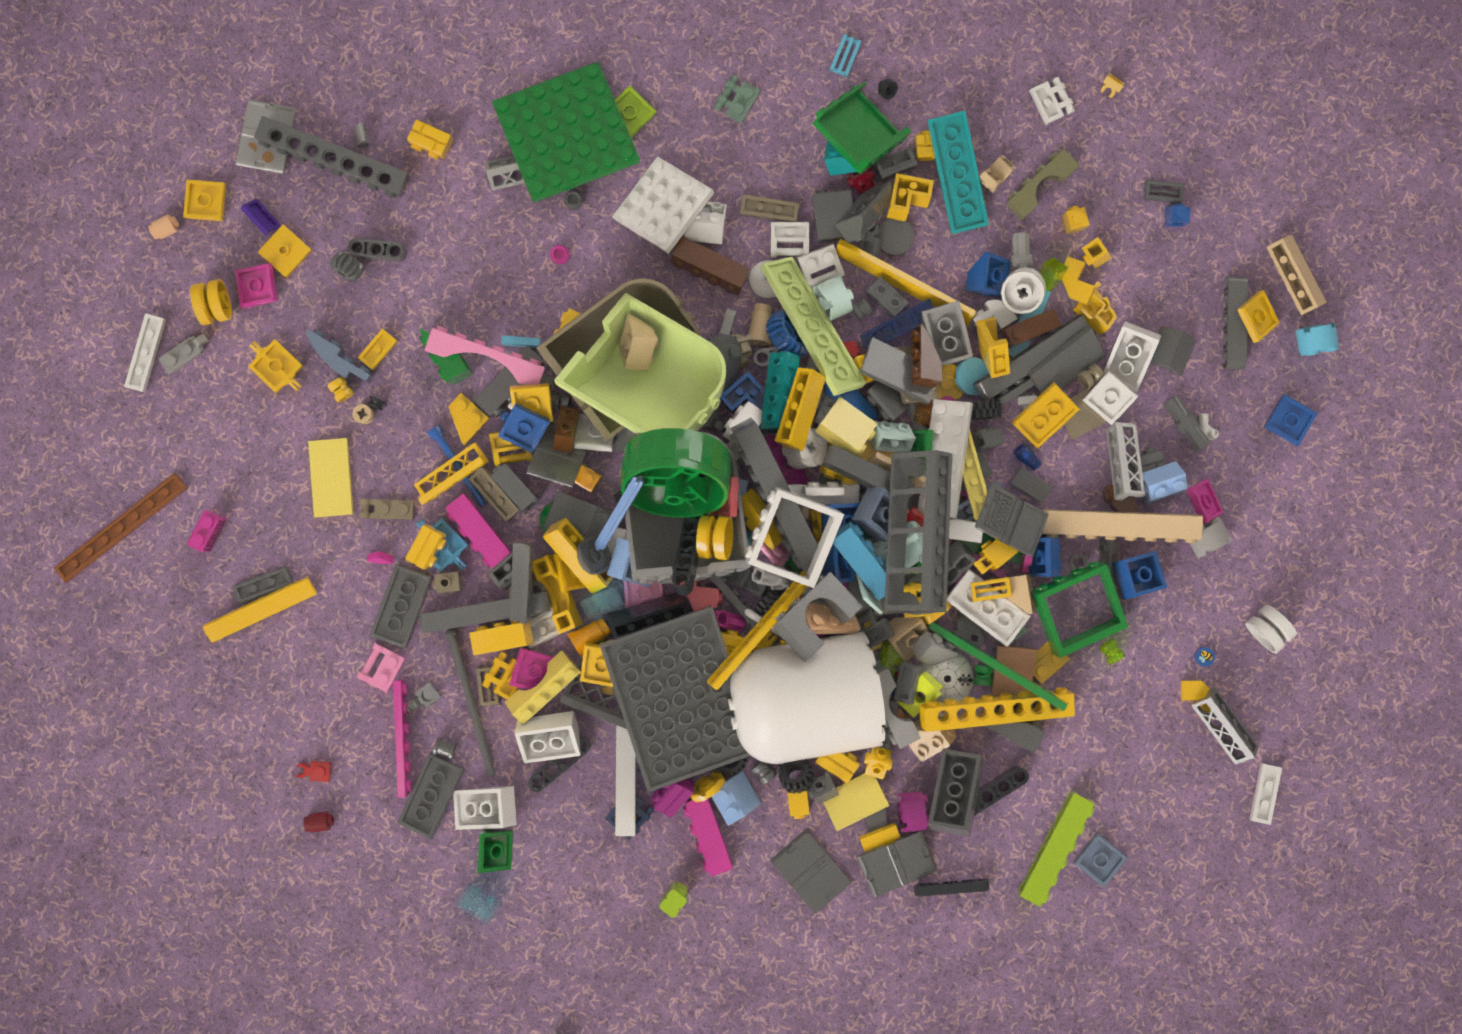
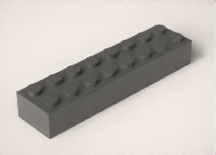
[730,418,826,572]

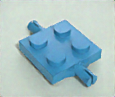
[416,518,469,572]

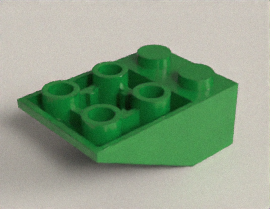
[419,329,473,385]

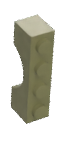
[1006,149,1080,221]

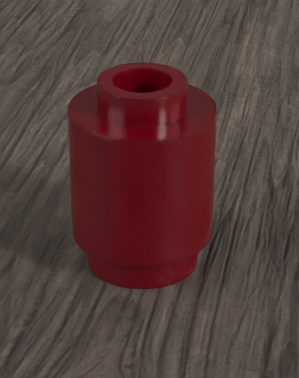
[303,811,334,833]

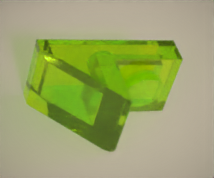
[878,641,905,677]

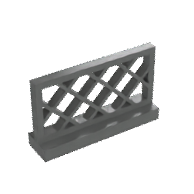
[560,660,627,729]

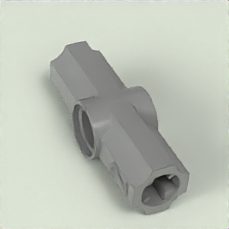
[1011,233,1033,292]
[751,566,800,590]

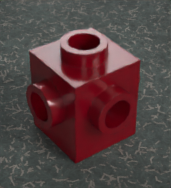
[846,167,875,194]

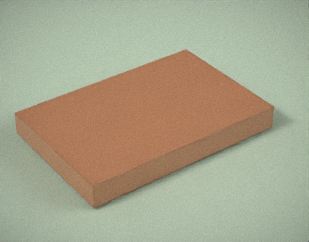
[990,644,1036,704]

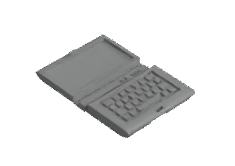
[236,99,296,174]

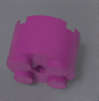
[897,791,930,832]

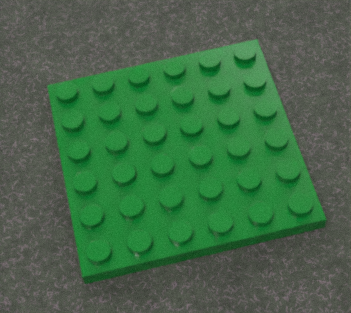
[492,62,641,203]

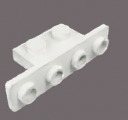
[788,482,859,504]

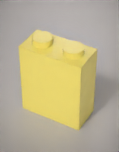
[815,397,877,455]

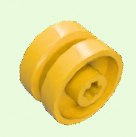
[190,279,232,326]
[696,515,734,560]

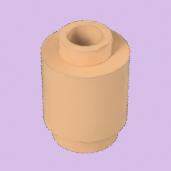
[148,214,180,240]

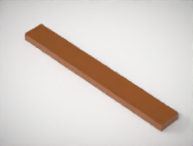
[54,473,188,583]

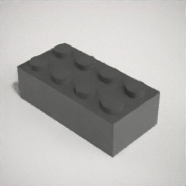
[928,749,984,837]

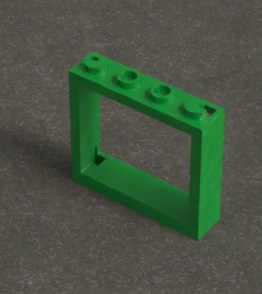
[1030,561,1128,658]

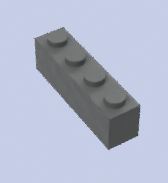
[474,346,546,418]

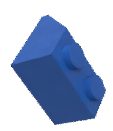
[1030,538,1062,577]

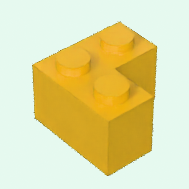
[887,173,934,222]

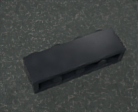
[608,592,688,639]

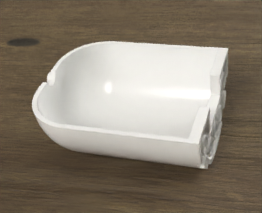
[728,631,885,764]

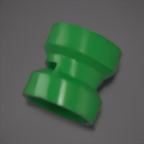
[973,665,994,686]

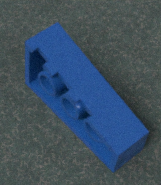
[821,503,860,583]

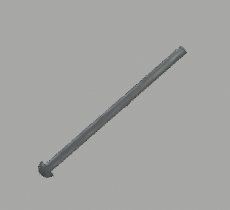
[444,628,495,776]

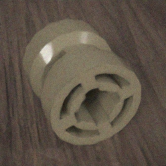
[1077,364,1104,390]

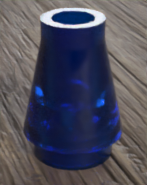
[1013,443,1042,471]

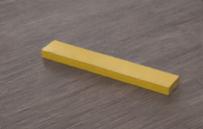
[202,576,317,643]

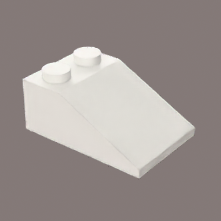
[1103,322,1161,393]
[453,786,517,830]

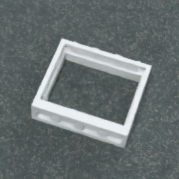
[745,486,844,588]

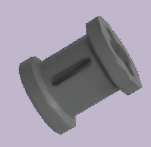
[433,737,457,760]

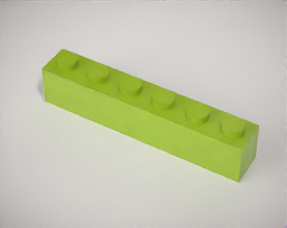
[1017,790,1095,907]

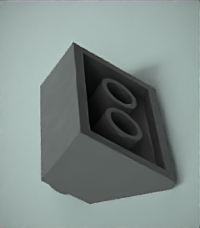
[835,181,892,243]

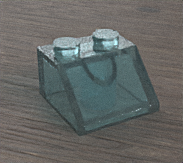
[579,582,625,621]

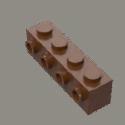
[670,236,750,296]

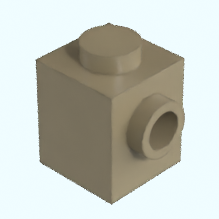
[432,572,463,593]

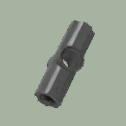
[1164,395,1211,452]

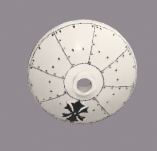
[919,653,974,703]

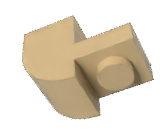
[980,155,1017,193]

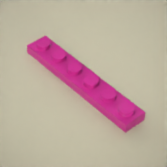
[393,680,412,798]

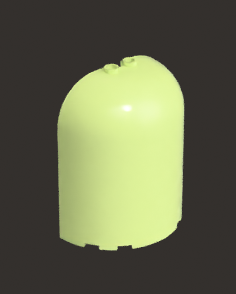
[554,293,726,435]

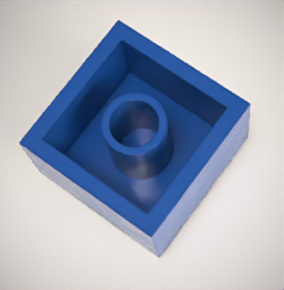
[1112,551,1167,600]

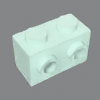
[870,421,916,453]

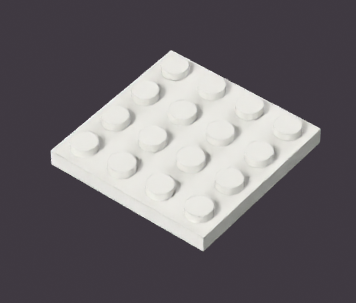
[612,156,715,254]

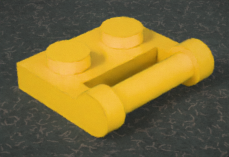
[489,432,533,467]

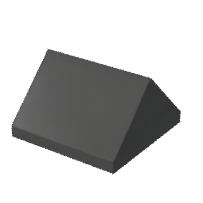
[1150,326,1196,376]

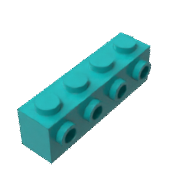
[760,351,800,433]

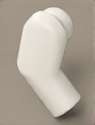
[1199,414,1219,440]

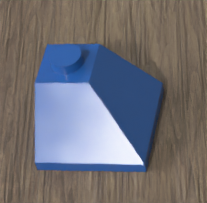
[965,252,1011,298]

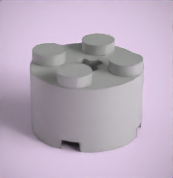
[1189,517,1232,558]

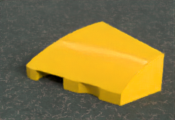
[1073,281,1117,335]

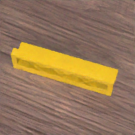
[414,442,489,505]

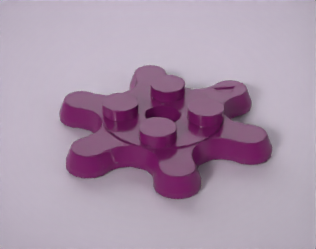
[764,434,811,485]

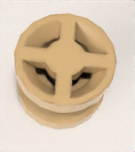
[352,404,374,424]

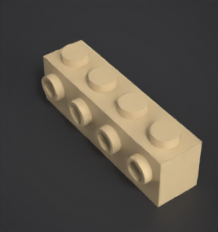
[1266,235,1327,315]

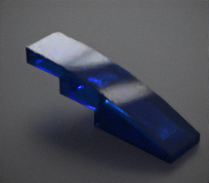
[860,298,935,349]

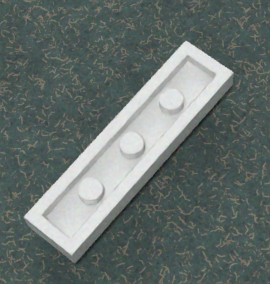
[124,313,166,392]

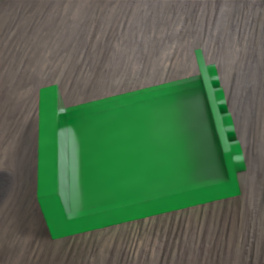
[812,82,912,174]

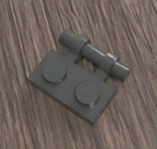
[856,608,895,649]

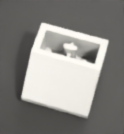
[684,202,727,244]

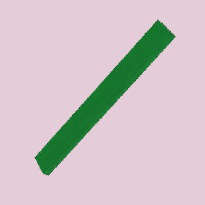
[929,621,1069,711]

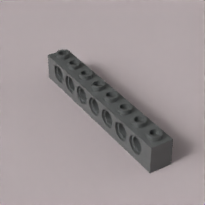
[254,116,410,198]

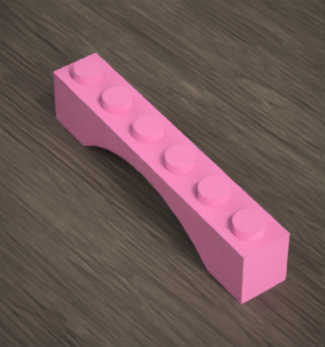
[424,325,545,385]

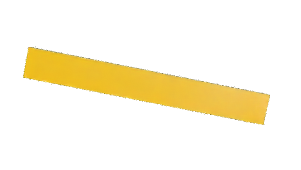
[836,239,976,326]
[707,570,808,690]

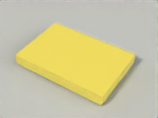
[823,774,889,831]

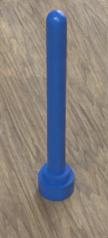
[427,424,486,506]

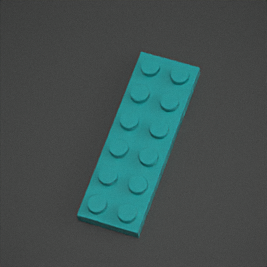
[927,110,989,234]

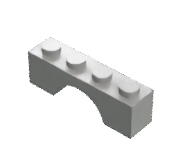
[876,666,921,749]

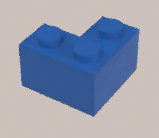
[720,372,765,413]

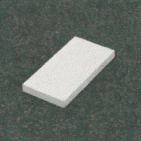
[947,569,1031,647]

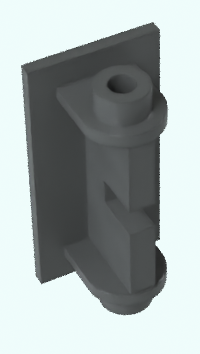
[1098,538,1119,577]

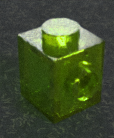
[1039,257,1068,292]

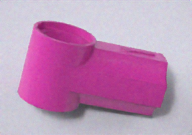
[714,610,745,632]

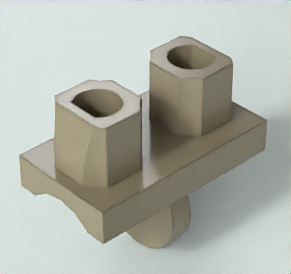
[732,334,752,368]

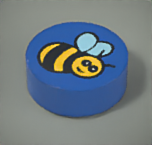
[1194,647,1215,667]

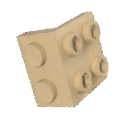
[909,711,957,762]

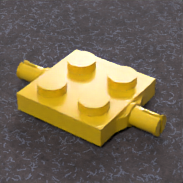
[248,339,304,393]

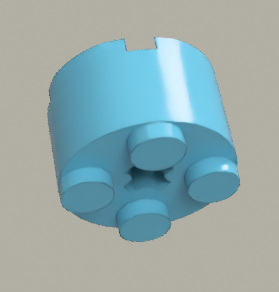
[1295,322,1339,356]

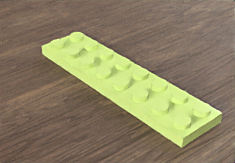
[760,256,866,396]

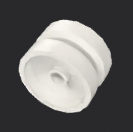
[1001,267,1046,314]
[1245,604,1297,654]

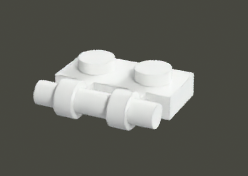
[1029,77,1075,125]

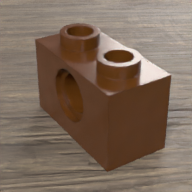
[553,406,579,453]

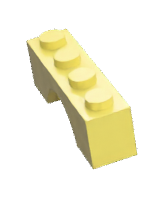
[505,650,581,725]

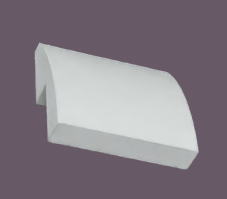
[528,603,562,650]

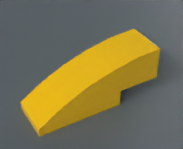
[741,488,783,550]

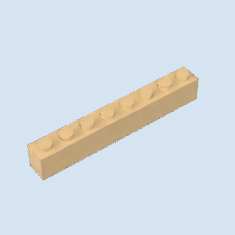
[1042,509,1203,543]

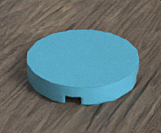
[955,357,989,396]

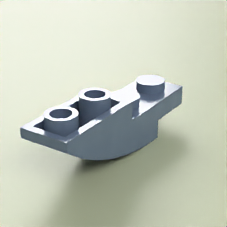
[306,329,373,383]

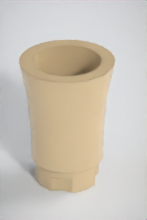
[748,303,773,347]

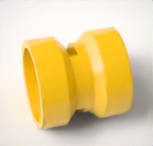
[327,377,354,403]

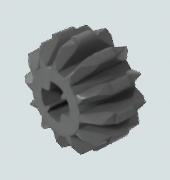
[330,251,364,282]

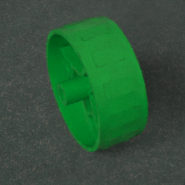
[621,428,731,518]

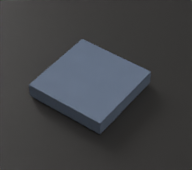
[1073,833,1128,887]

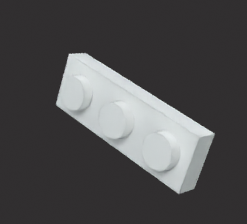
[1249,763,1282,825]

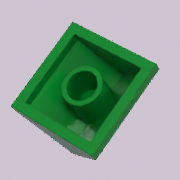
[477,829,513,873]

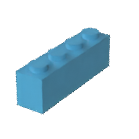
[833,521,886,601]

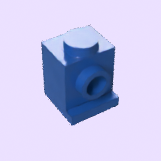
[1165,204,1191,227]

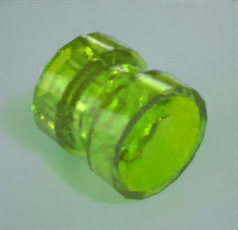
[1099,638,1125,665]

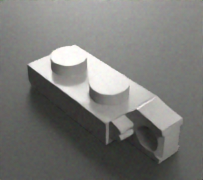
[158,333,211,375]

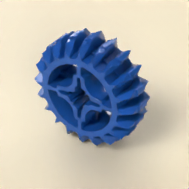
[766,310,808,358]

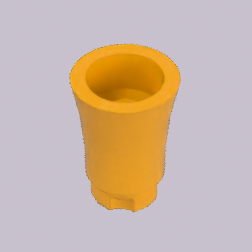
[567,618,611,656]

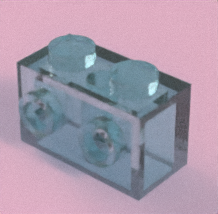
[455,885,501,925]

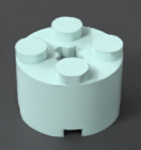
[813,275,854,321]

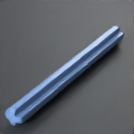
[594,475,644,551]

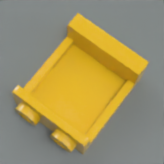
[976,317,1010,378]

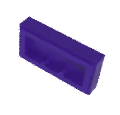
[241,199,281,237]

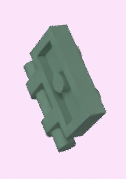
[714,75,760,124]

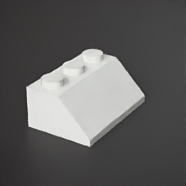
[515,711,581,763]

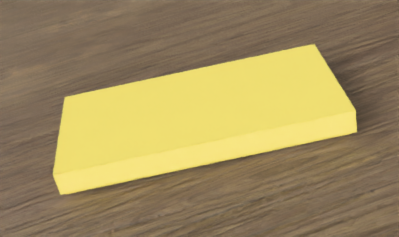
[308,438,354,518]

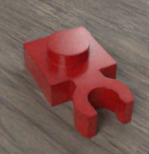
[296,761,331,782]

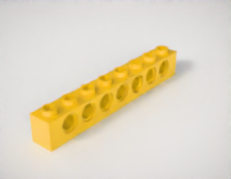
[919,687,1075,732]

